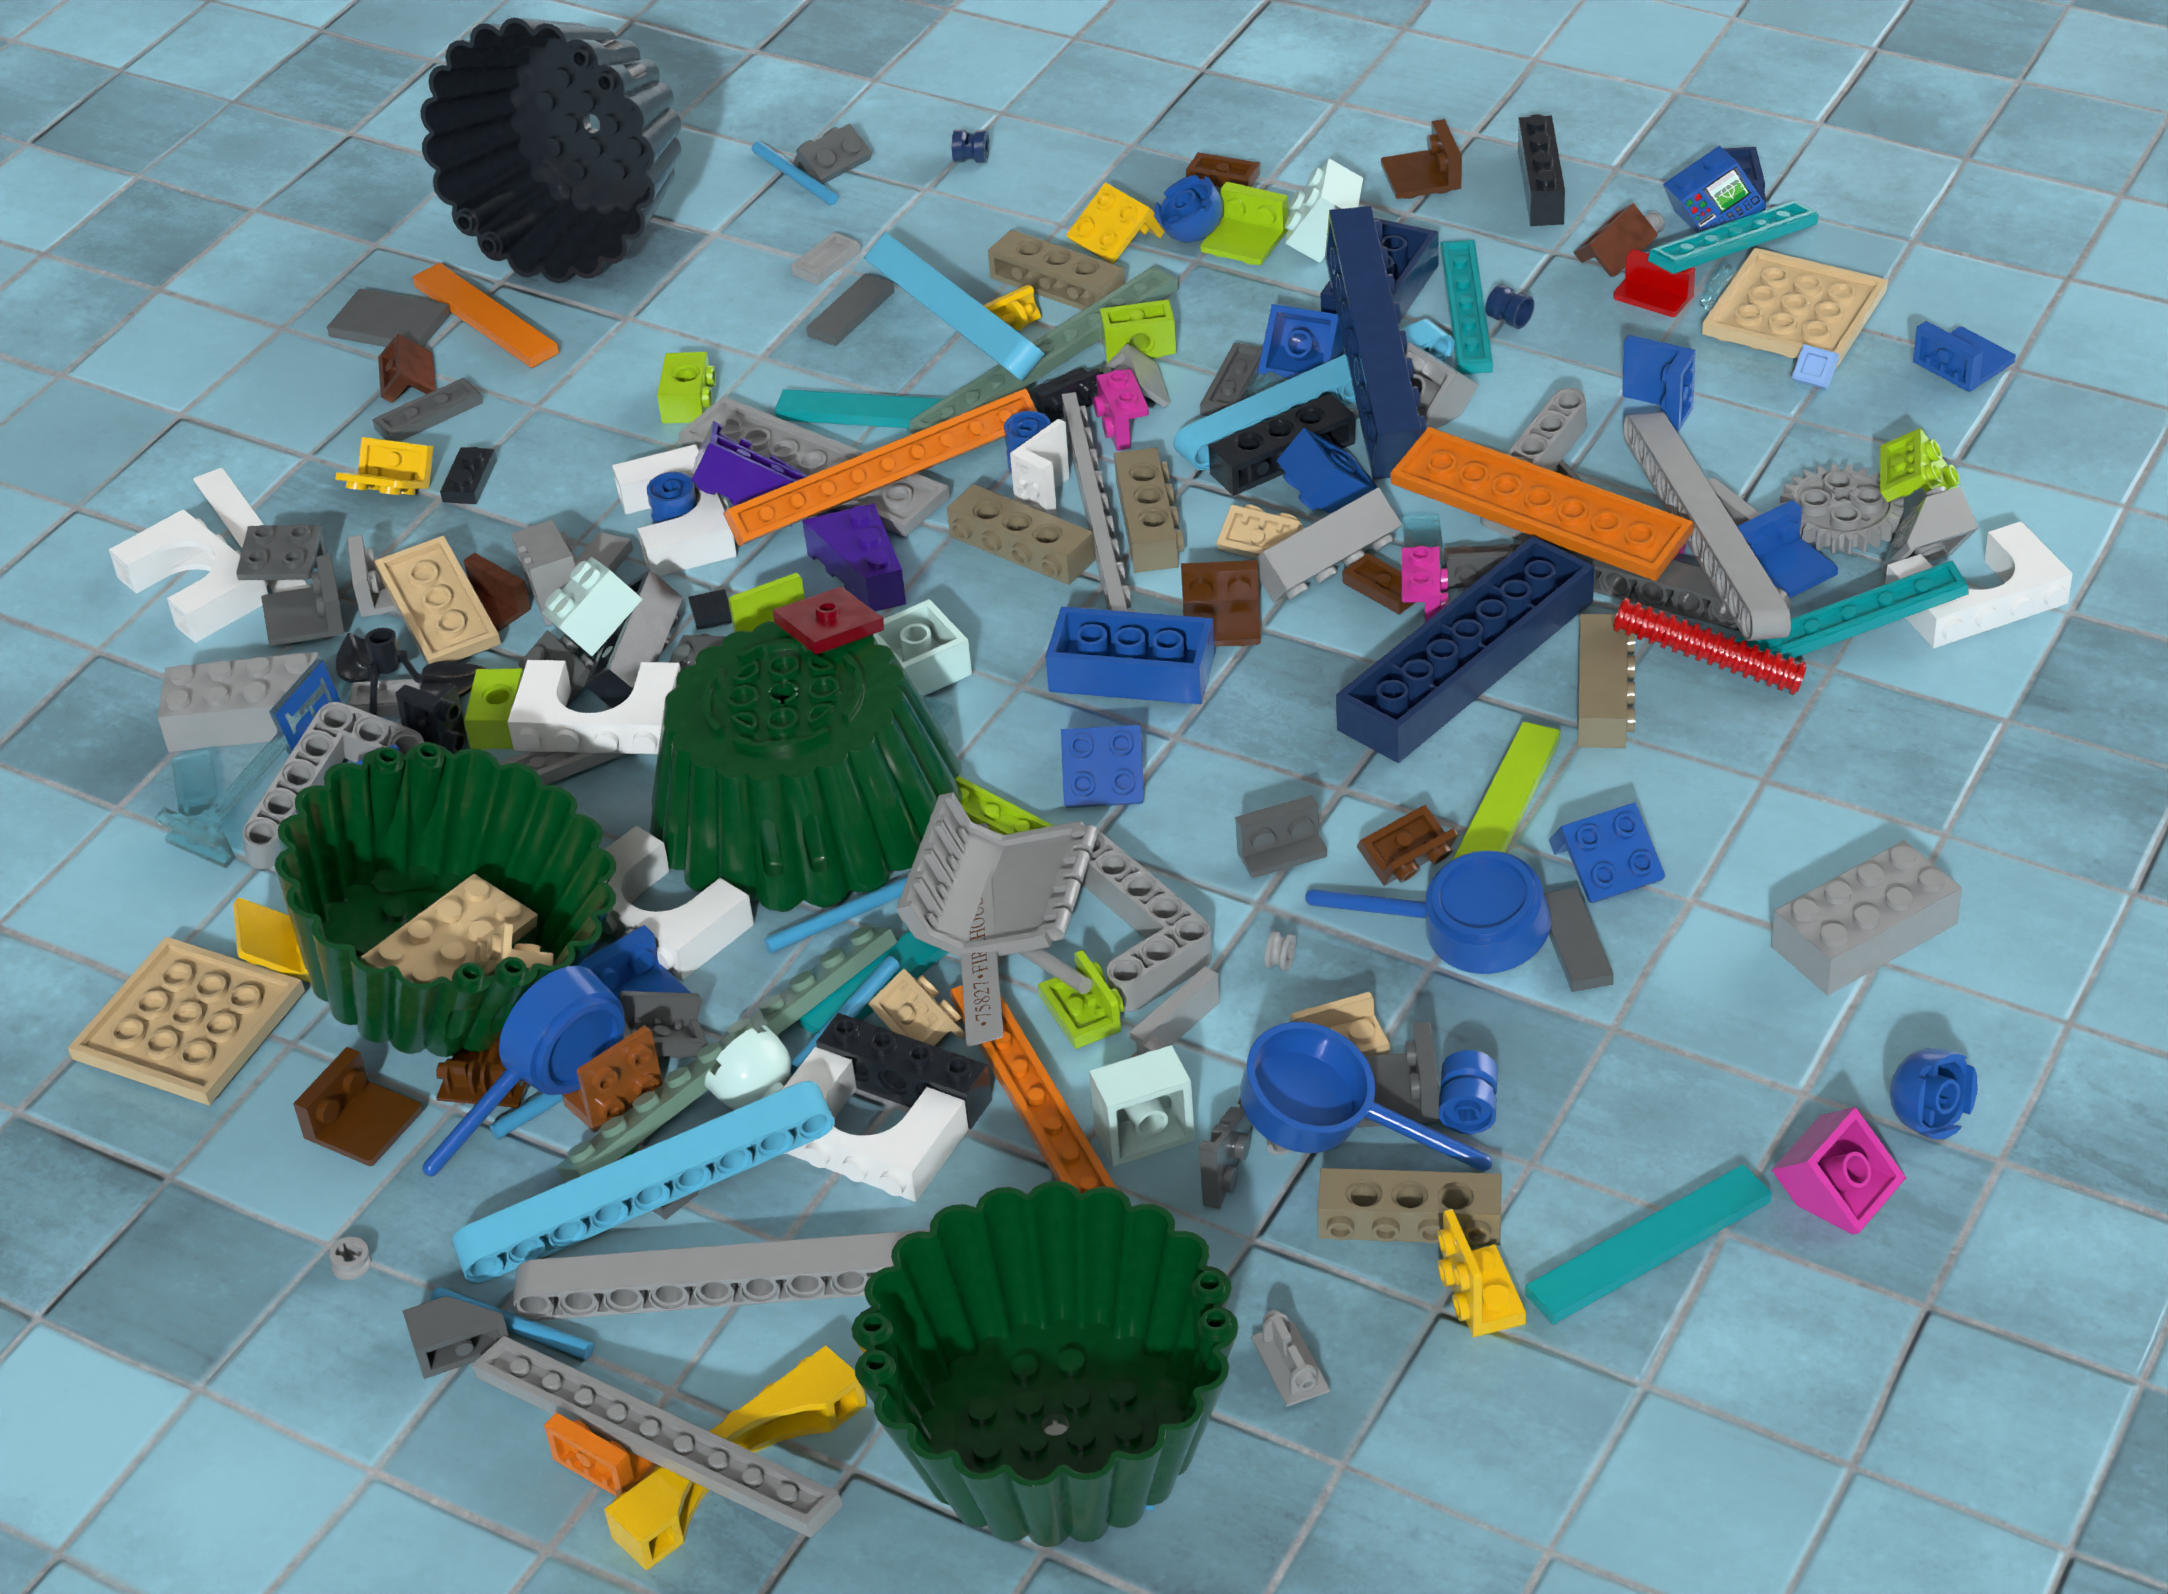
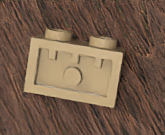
[1216,504,1304,559]
[475,923,553,976]
[868,969,966,1046]
[1290,992,1390,1056]

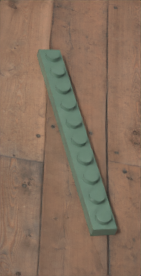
[909,267,1178,434]
[556,925,897,1181]

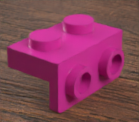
[1093,369,1149,451]
[1401,546,1448,622]

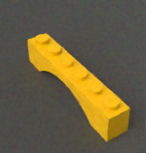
[604,1345,866,1571]

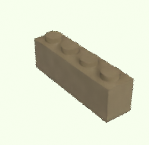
[1578,614,1635,748]

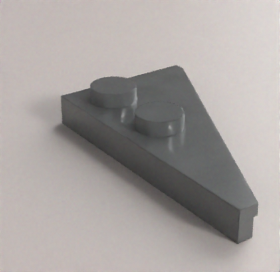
[1199,1096,1253,1209]

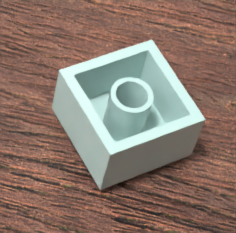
[1285,158,1363,263]
[542,556,643,656]
[873,599,972,697]
[1089,1045,1195,1167]

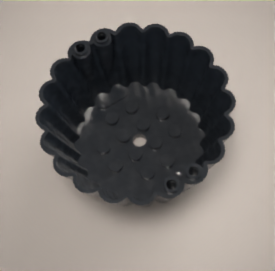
[420,17,682,284]

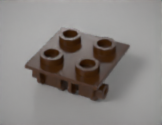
[436,1039,528,1108]

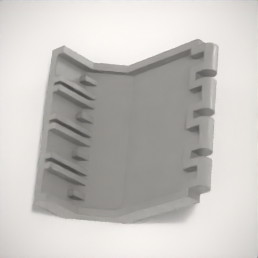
[897,792,1099,957]

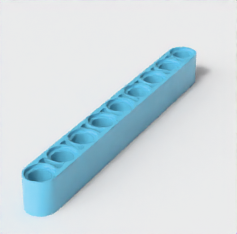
[863,231,1045,382]
[1173,319,1454,471]
[452,1081,835,1283]

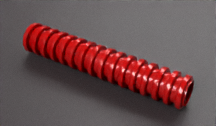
[1613,598,1807,695]

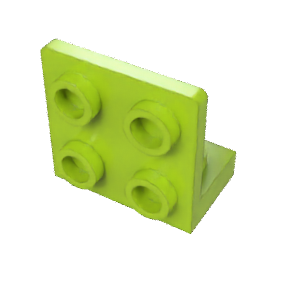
[1200,182,1289,265]
[1880,427,1960,502]
[728,573,805,632]

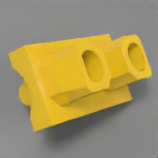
[983,285,1041,331]

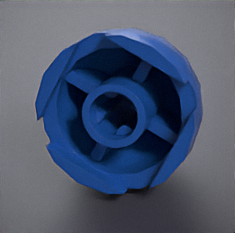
[1154,175,1223,243]
[1890,1048,1978,1139]

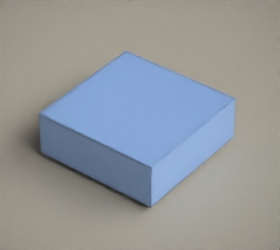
[1791,344,1840,390]

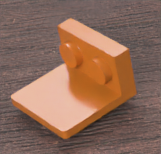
[544,1412,658,1497]

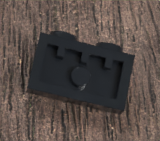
[1028,367,1104,423]
[395,684,468,755]

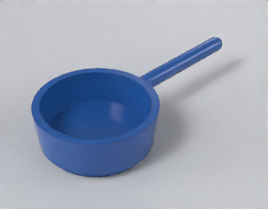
[1305,851,1551,974]
[422,966,625,1177]
[1240,1022,1492,1171]

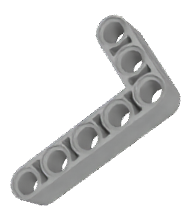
[1480,388,1587,542]
[242,702,424,869]
[1081,832,1212,1012]

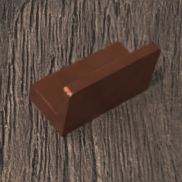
[1573,203,1658,277]
[378,334,435,403]
[464,552,531,632]

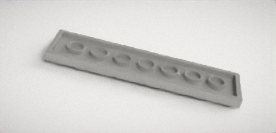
[678,396,950,537]

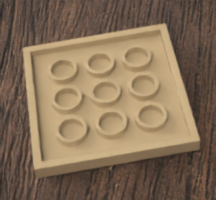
[1702,248,1888,368]
[68,937,305,1106]

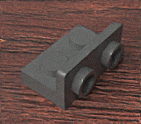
[1444,544,1520,588]
[1235,795,1327,878]

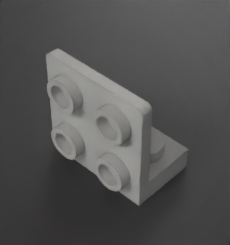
[347,535,397,617]

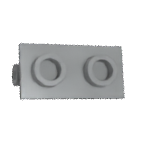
[1251,1310,1330,1407]

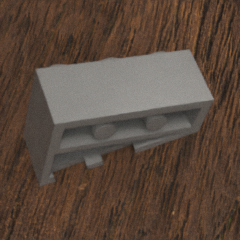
[511,519,579,626]

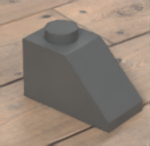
[403,1296,509,1379]

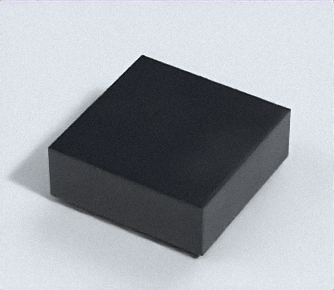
[688,589,732,630]

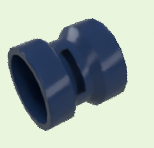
[951,129,990,163]
[1485,284,1534,329]

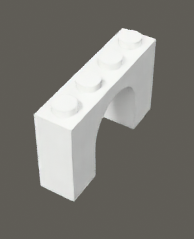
[612,444,737,577]
[109,509,269,643]
[1885,521,2073,648]
[508,660,681,754]
[602,826,754,980]
[782,1047,968,1202]

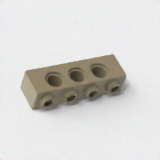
[988,230,1125,310]
[1114,448,1184,573]
[947,484,1095,585]
[1317,1168,1502,1245]

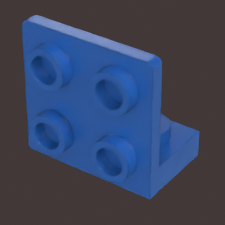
[1913,321,2016,392]
[1622,335,1696,433]
[1737,500,1838,598]
[1061,725,1144,808]
[1549,802,1665,903]
[579,925,691,998]

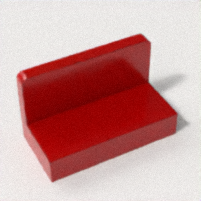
[1613,249,1695,318]

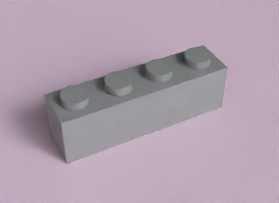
[1255,487,1402,602]

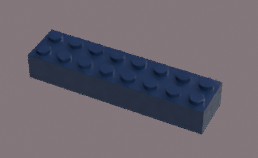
[1325,206,1426,480]
[1336,536,1594,763]

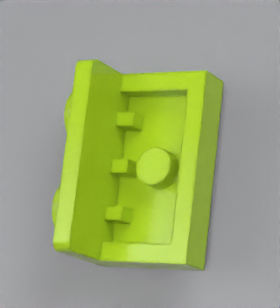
[1038,950,1124,1050]

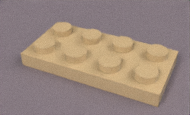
[374,535,501,665]
[361,874,538,984]

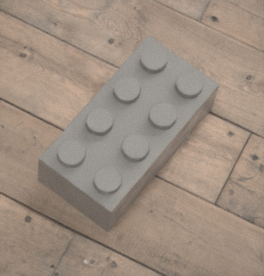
[158,652,327,752]
[1771,840,1962,996]

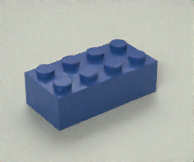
[1045,606,1215,704]

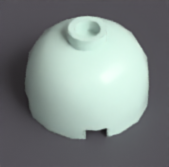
[705,1025,791,1110]

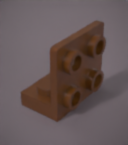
[1381,119,1462,199]
[1181,560,1261,647]
[293,1047,423,1166]

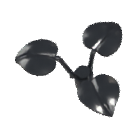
[336,628,487,715]

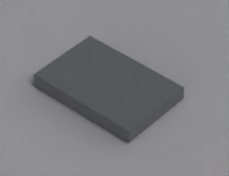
[327,289,450,347]

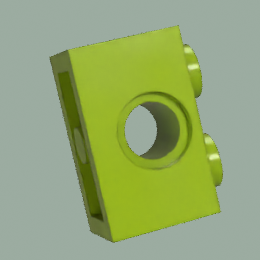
[1100,299,1176,363]
[657,352,716,424]
[464,668,523,749]

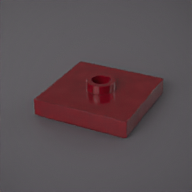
[773,586,884,655]

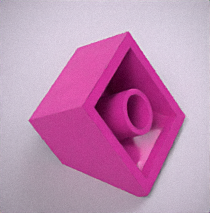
[1772,1107,1906,1235]

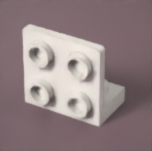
[1010,419,1070,517]

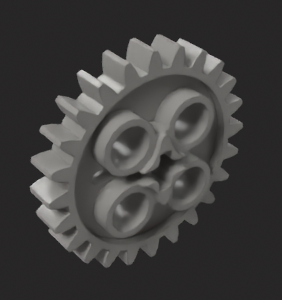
[1780,464,1904,554]

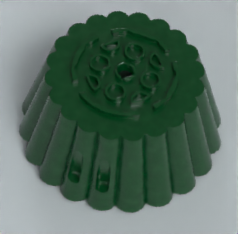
[650,621,962,912]
[275,742,617,1057]
[851,1181,1239,1547]

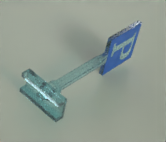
[154,658,342,868]

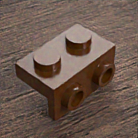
[1356,805,1459,886]

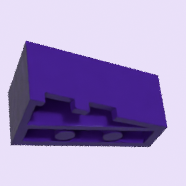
[691,421,808,527]
[802,503,906,612]

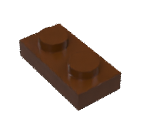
[1186,152,1260,187]
[1342,553,1416,615]

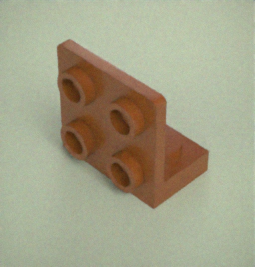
[562,1026,663,1133]

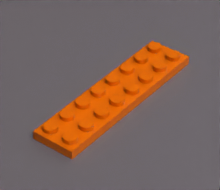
[1390,427,1693,581]

